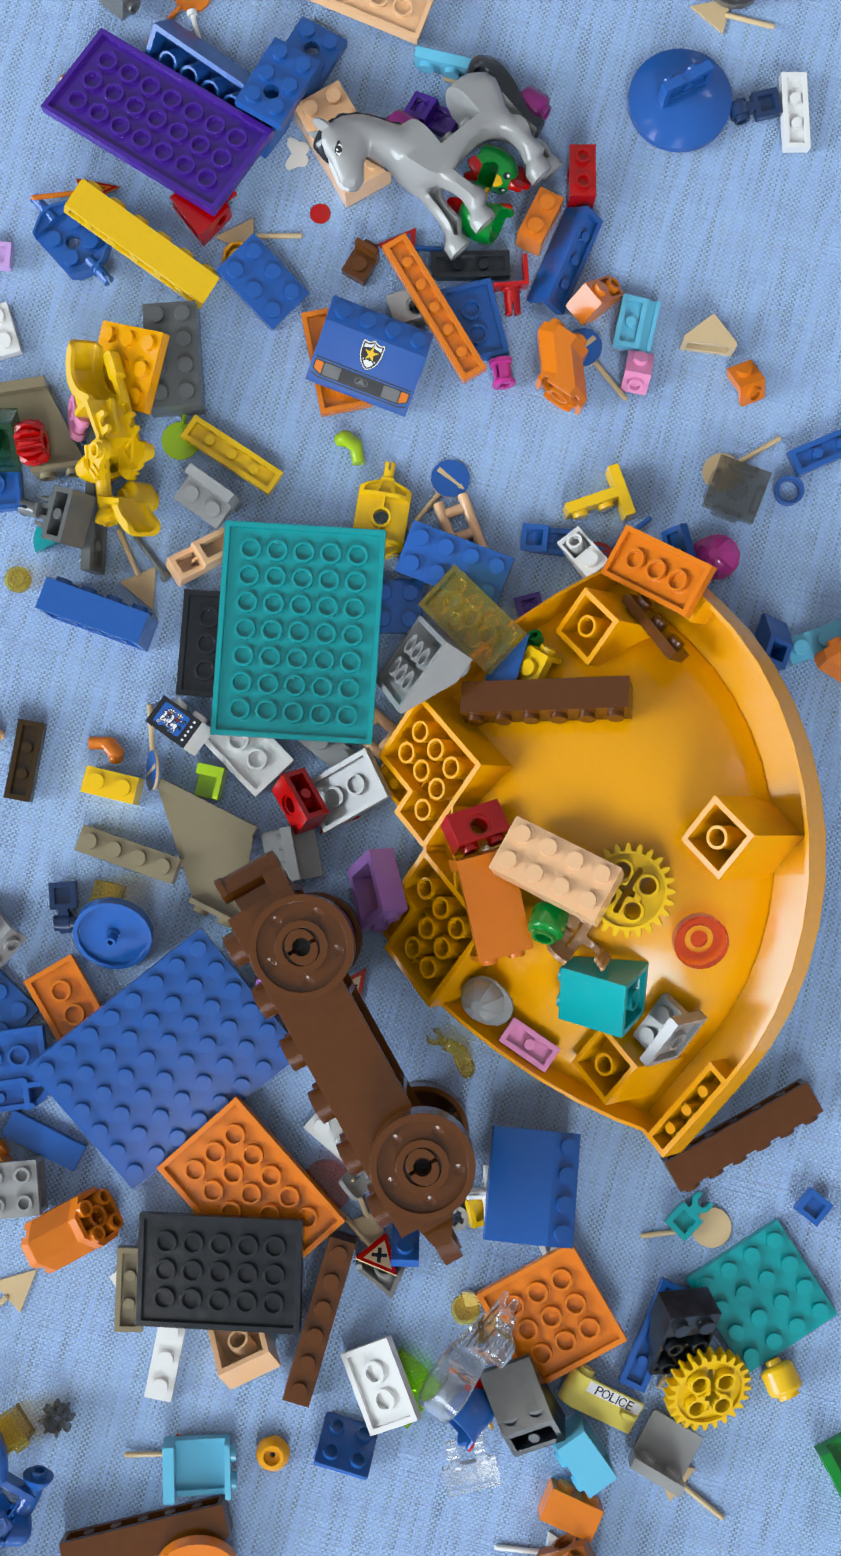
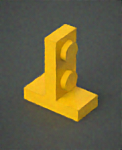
[563,463,636,522]

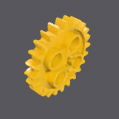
[597,843,677,938]
[663,1346,751,1431]

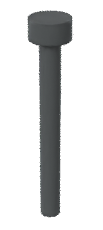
[133,536,172,582]

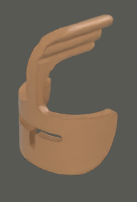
[546,913,611,971]

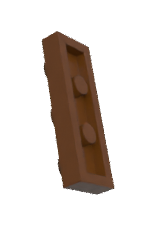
[621,593,689,663]

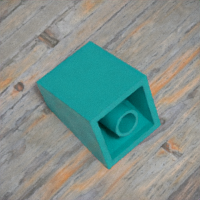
[556,956,649,1038]

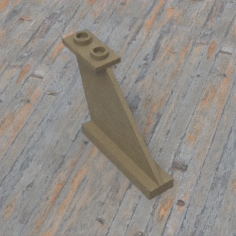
[0,376,83,481]
[156,778,259,928]

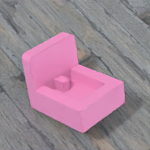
[620,350,654,395]

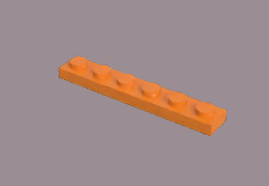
[382,233,487,384]

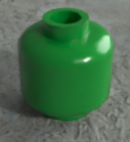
[527,901,569,945]

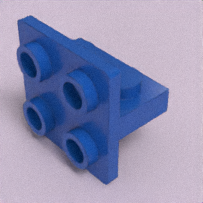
[313,1412,378,1480]

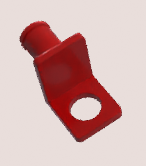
[493,253,529,317]

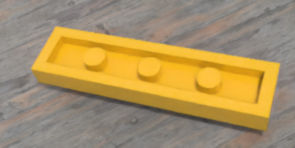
[180,414,284,496]

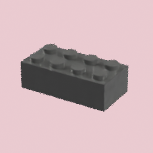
[142,301,206,418]

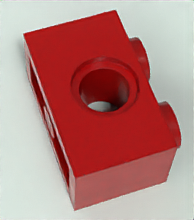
[566,144,596,210]
[272,767,329,835]
[440,799,510,856]

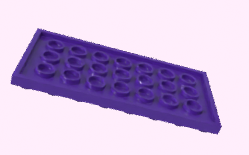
[41,27,274,217]

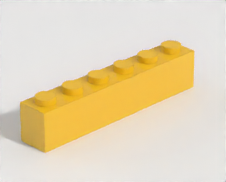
[64,178,220,309]

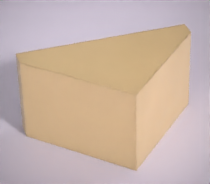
[679,314,737,357]

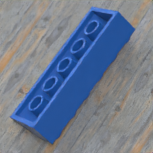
[145,18,294,158]

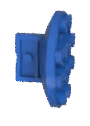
[628,48,732,153]

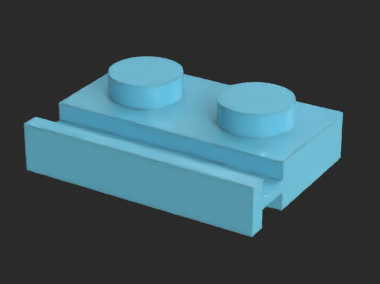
[612,293,661,354]

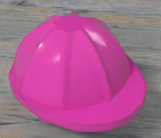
[693,534,740,580]

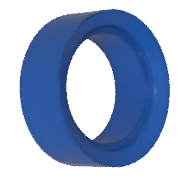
[773,475,805,506]

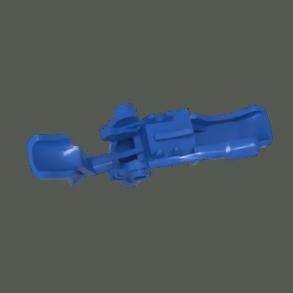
[0,1432,54,1549]

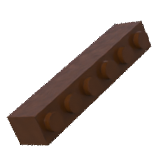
[460,676,633,726]
[660,1079,823,1192]
[282,1230,358,1408]
[59,1494,233,1556]

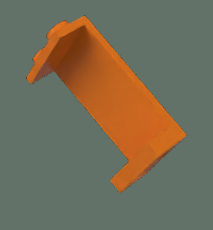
[448,847,533,966]

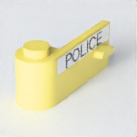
[557,1364,644,1434]

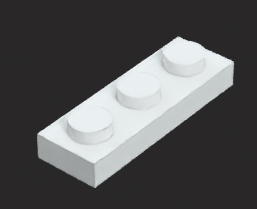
[778,72,811,153]
[144,1327,186,1402]

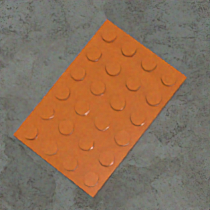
[157,1095,347,1258]

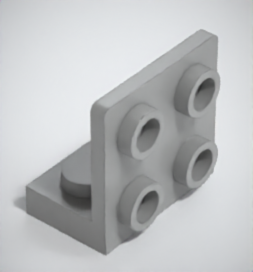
[0,1154,48,1219]
[628,1408,703,1498]

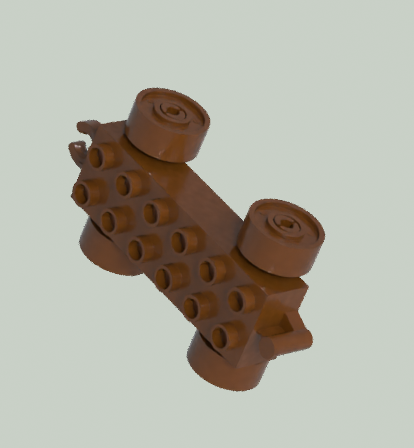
[214,850,476,1266]

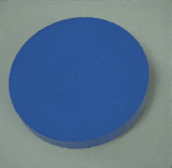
[73,897,154,969]

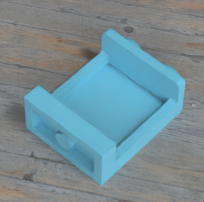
[162,1433,237,1505]

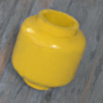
[117,480,159,512]
[760,1356,802,1402]

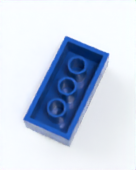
[395,520,516,609]
[35,576,158,652]

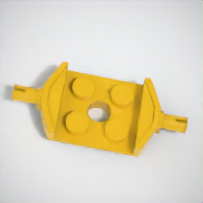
[353,461,412,560]

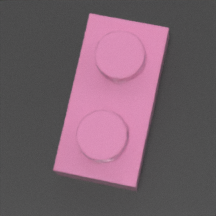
[498,1017,560,1072]

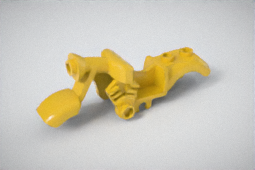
[65,339,161,537]

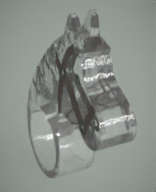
[418,1291,519,1423]

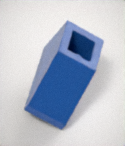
[755,613,793,671]

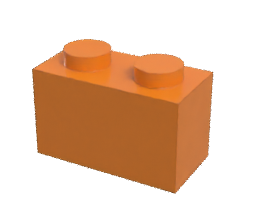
[515,186,564,257]
[537,1477,604,1543]

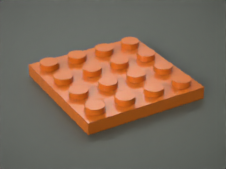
[476,1244,627,1384]

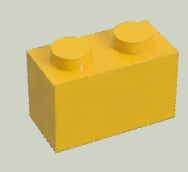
[80,765,145,806]

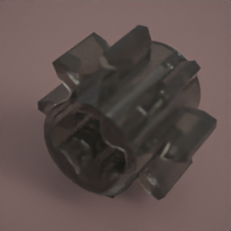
[38,1398,76,1438]

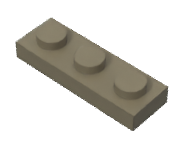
[114,1245,144,1332]

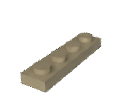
[74,825,184,885]

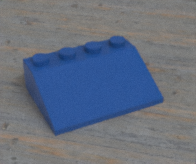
[483,1125,581,1249]

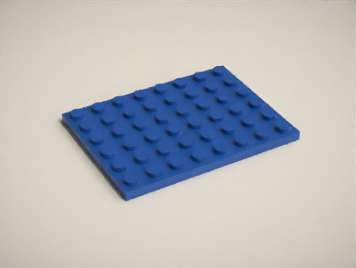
[26,927,289,1189]

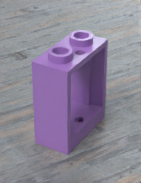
[347,848,408,933]

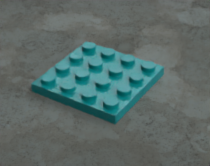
[685,1218,838,1373]

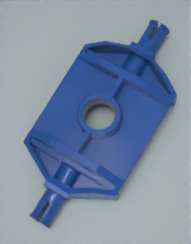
[30,193,114,286]

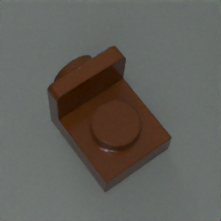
[341,237,380,286]

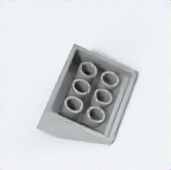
[377,615,473,714]

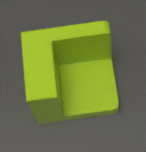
[195,763,228,801]

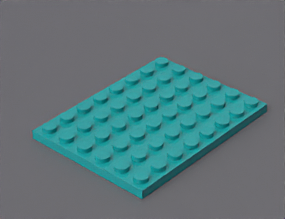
[210,520,386,745]

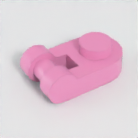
[67,394,91,442]

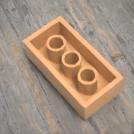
[294,80,391,208]
[489,816,624,927]

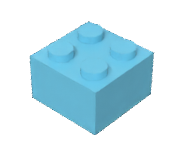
[552,1411,617,1498]

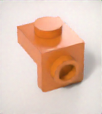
[727,359,765,407]

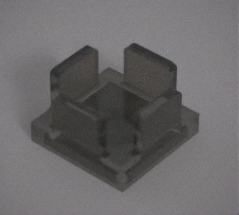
[701,454,772,525]

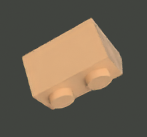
[208,1330,281,1390]

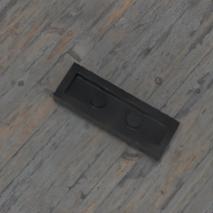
[431,250,510,281]

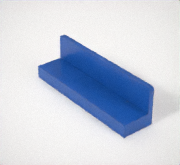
[527,206,603,315]

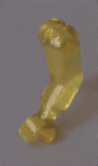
[426,1028,476,1079]

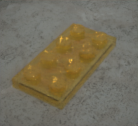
[418,564,527,675]

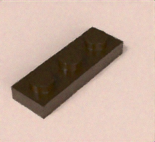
[3,719,48,803]

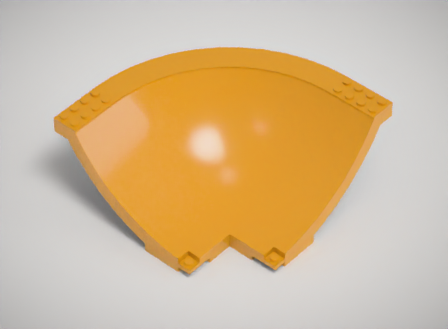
[378,570,826,1158]

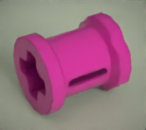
[489,356,516,390]

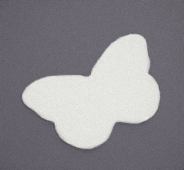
[285,137,309,170]

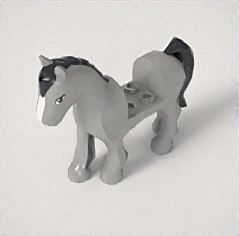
[308,55,563,261]

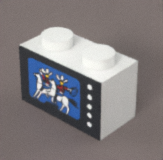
[146,695,211,756]

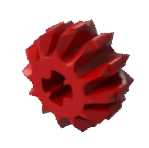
[13,419,51,466]

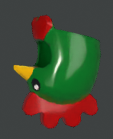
[463,143,531,194]
[447,187,514,245]

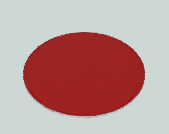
[310,204,331,224]

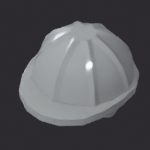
[461,975,514,1026]

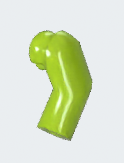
[334,430,365,466]

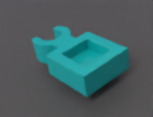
[663,1191,713,1242]

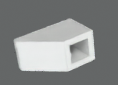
[557,526,608,579]

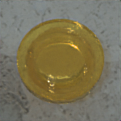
[4,566,32,593]

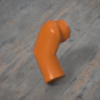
[88,736,124,764]

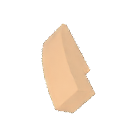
[165,520,238,587]

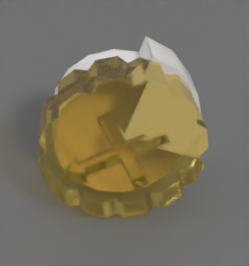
[451,1289,481,1325]

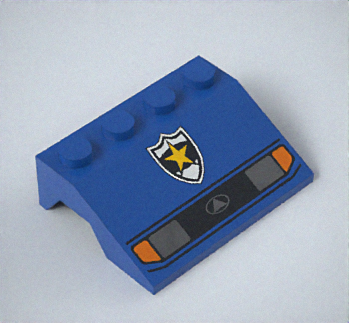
[305,295,433,417]

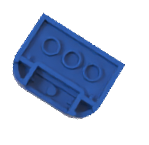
[0,1024,50,1112]

